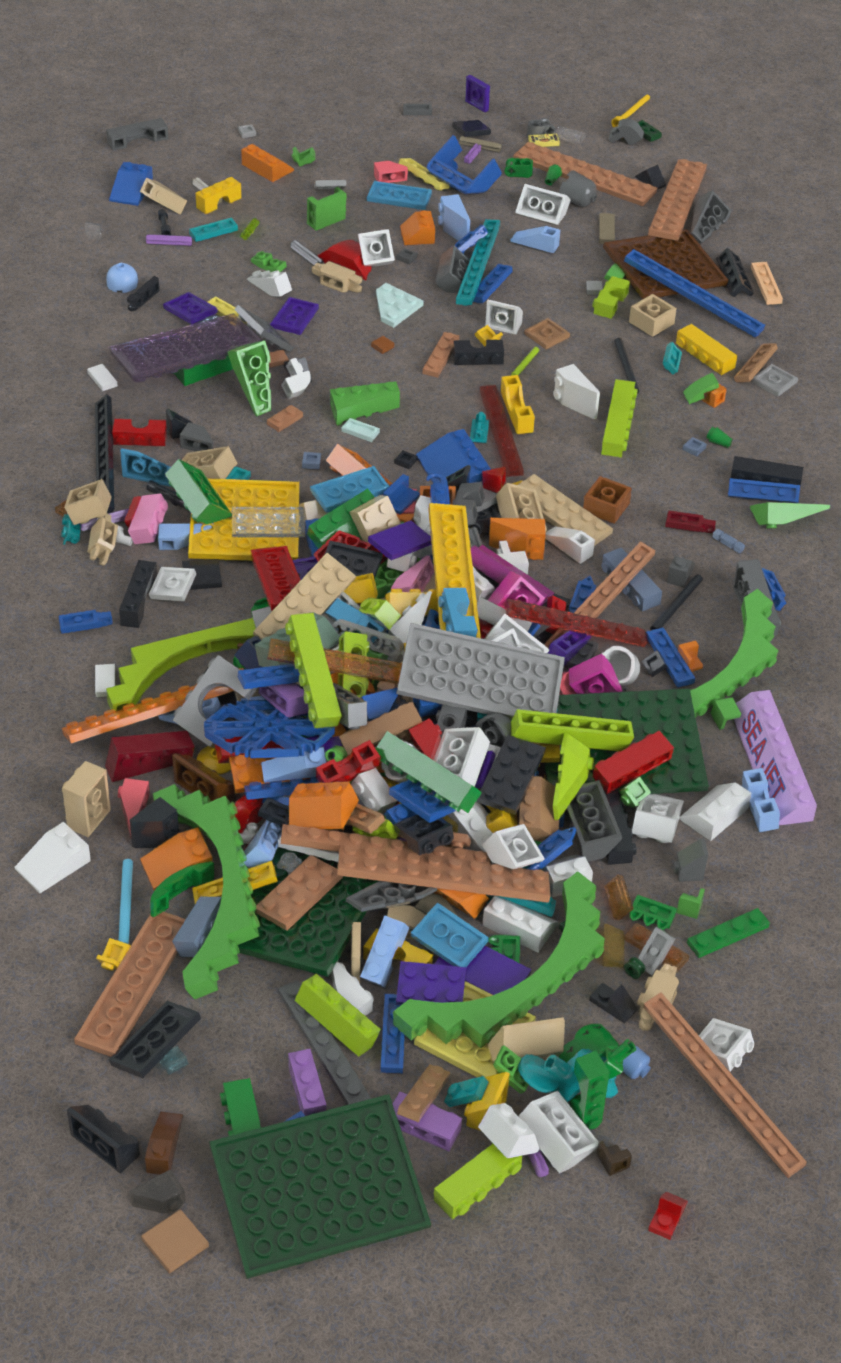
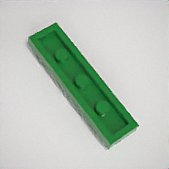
[687,908,770,958]

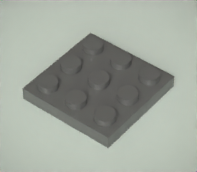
[234,305,294,352]

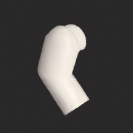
[116,525,133,546]
[240,822,258,844]

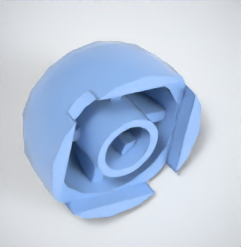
[106,263,138,293]

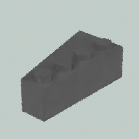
[733,559,781,636]

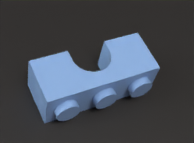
[742,768,780,832]
[360,916,409,988]

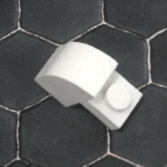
[281,358,310,400]
[496,540,529,575]

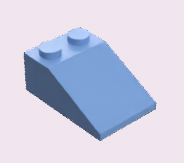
[438,194,470,241]

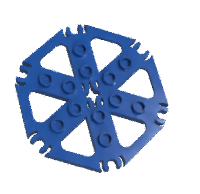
[204,700,335,758]

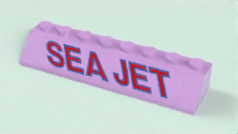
[733,690,817,825]

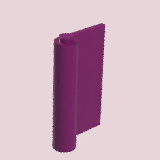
[470,545,554,607]

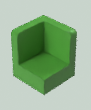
[711,697,741,730]
[677,888,705,919]

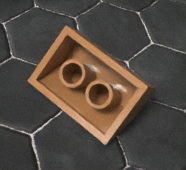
[518,776,559,842]

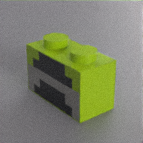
[359,598,401,630]

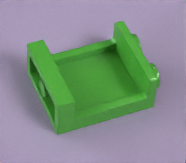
[307,187,347,231]

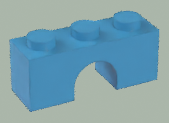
[438,588,478,637]

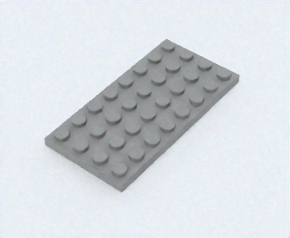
[396,623,565,720]

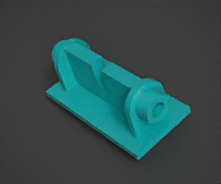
[470,412,489,443]
[61,514,81,545]

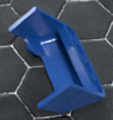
[427,135,502,194]

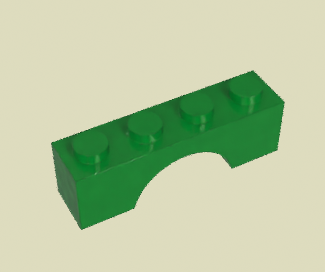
[569,1051,610,1130]

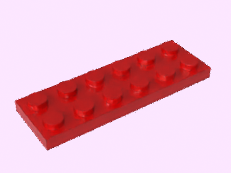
[250,546,301,611]

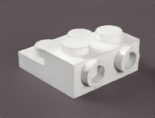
[699,1018,754,1072]

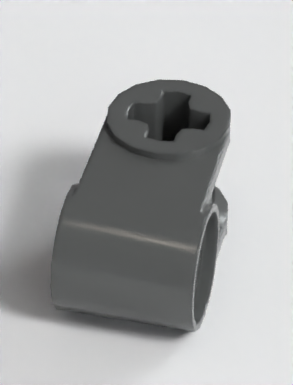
[527,118,556,137]

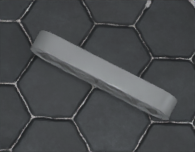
[332,619,403,656]

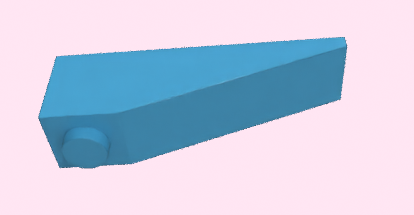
[120,448,171,487]

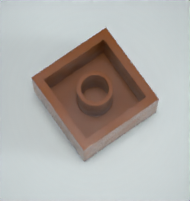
[583,476,632,524]

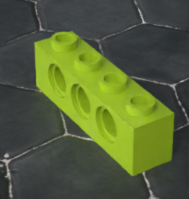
[338,632,369,697]

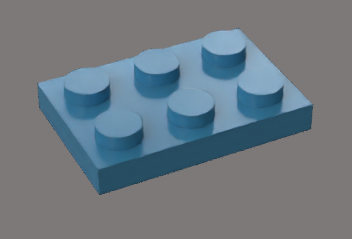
[411,903,489,967]

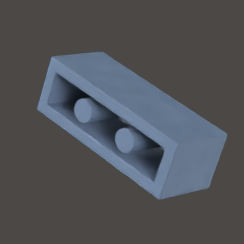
[172,896,221,957]

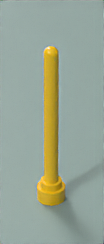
[611,94,650,127]

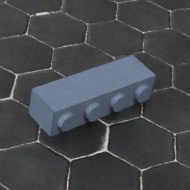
[601,548,662,611]

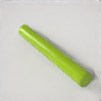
[511,347,539,375]

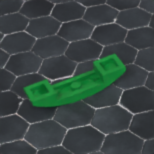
[150,861,214,918]

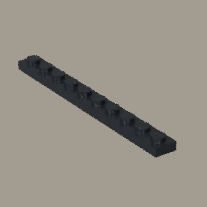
[95,394,115,513]

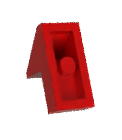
[648,1192,688,1240]

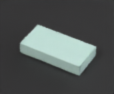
[342,418,380,442]

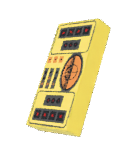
[528,134,560,147]

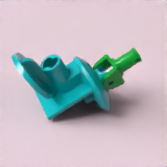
[518,1039,636,1102]

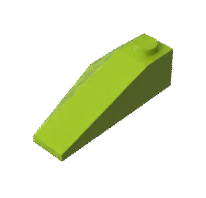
[553,733,594,820]

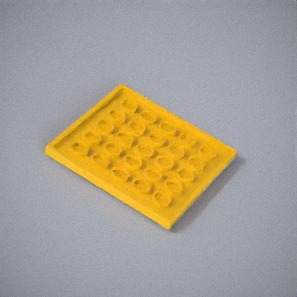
[188,478,299,561]

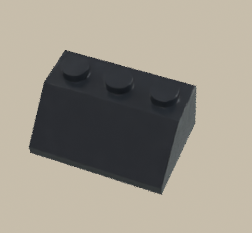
[67,1105,140,1174]

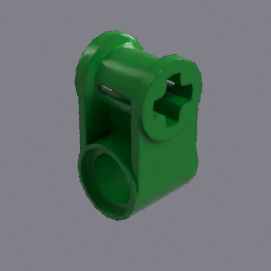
[504,158,533,178]

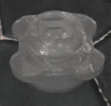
[277,853,302,874]

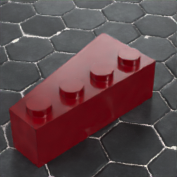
[105,731,195,782]

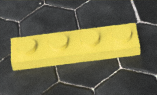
[399,158,450,191]

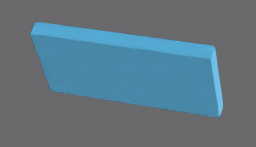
[367,181,432,210]
[310,466,390,513]

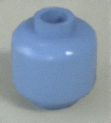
[623,1046,651,1079]

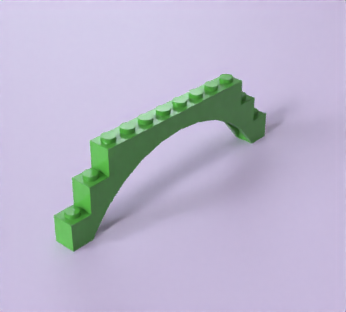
[690,589,778,718]
[153,784,260,999]
[393,871,605,1048]

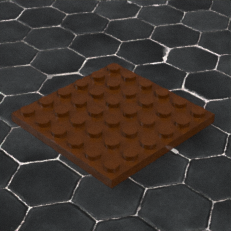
[603,229,728,299]

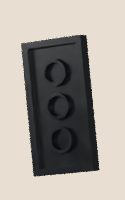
[477,735,546,815]
[109,1000,201,1079]

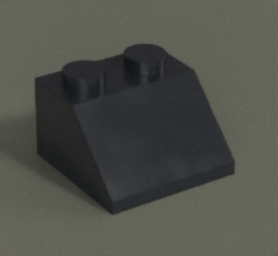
[129,797,179,848]

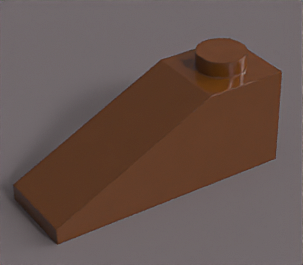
[145,1112,183,1176]

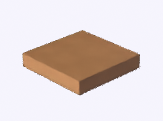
[524,318,570,349]
[141,1209,209,1274]

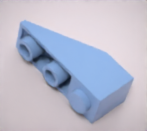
[511,226,560,253]
[158,524,212,550]
[244,820,282,868]

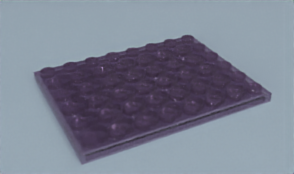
[109,313,262,382]

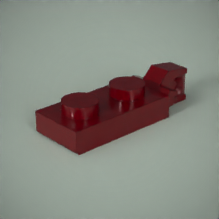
[665,510,716,533]

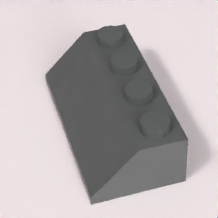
[564,780,622,862]

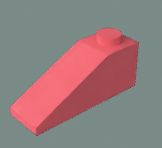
[118,778,150,836]

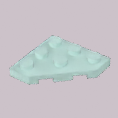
[376,283,423,328]

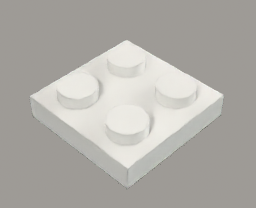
[149,567,196,601]

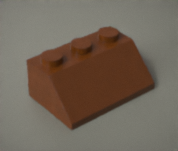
[172,753,235,802]

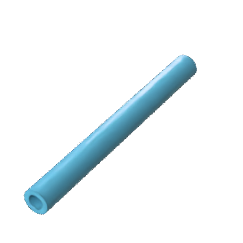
[118,859,133,944]

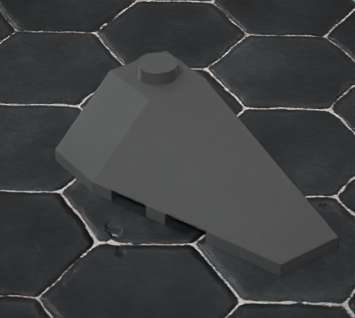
[690,190,732,243]
[346,881,437,912]

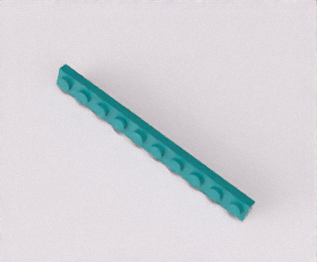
[456,219,500,306]

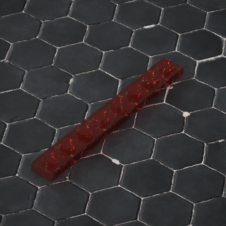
[479,385,524,477]
[505,598,648,647]

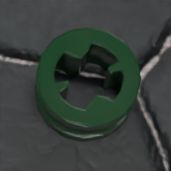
[624,957,646,979]

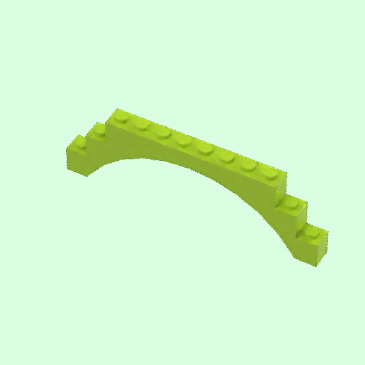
[106,618,256,711]

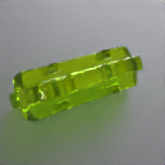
[240,218,260,240]

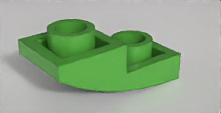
[251,251,287,272]
[604,263,625,281]
[683,373,719,404]
[493,1045,529,1094]

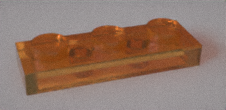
[624,923,689,974]

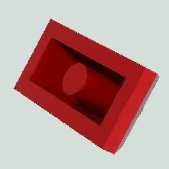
[408,718,442,760]
[235,795,263,834]

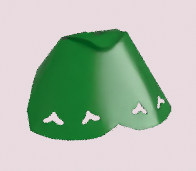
[559,1023,620,1063]

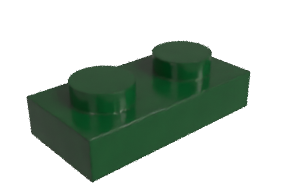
[637,120,662,142]

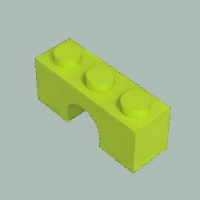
[592,276,630,319]

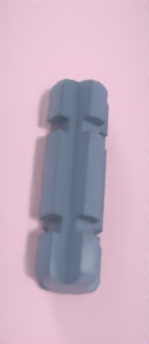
[713,529,745,553]

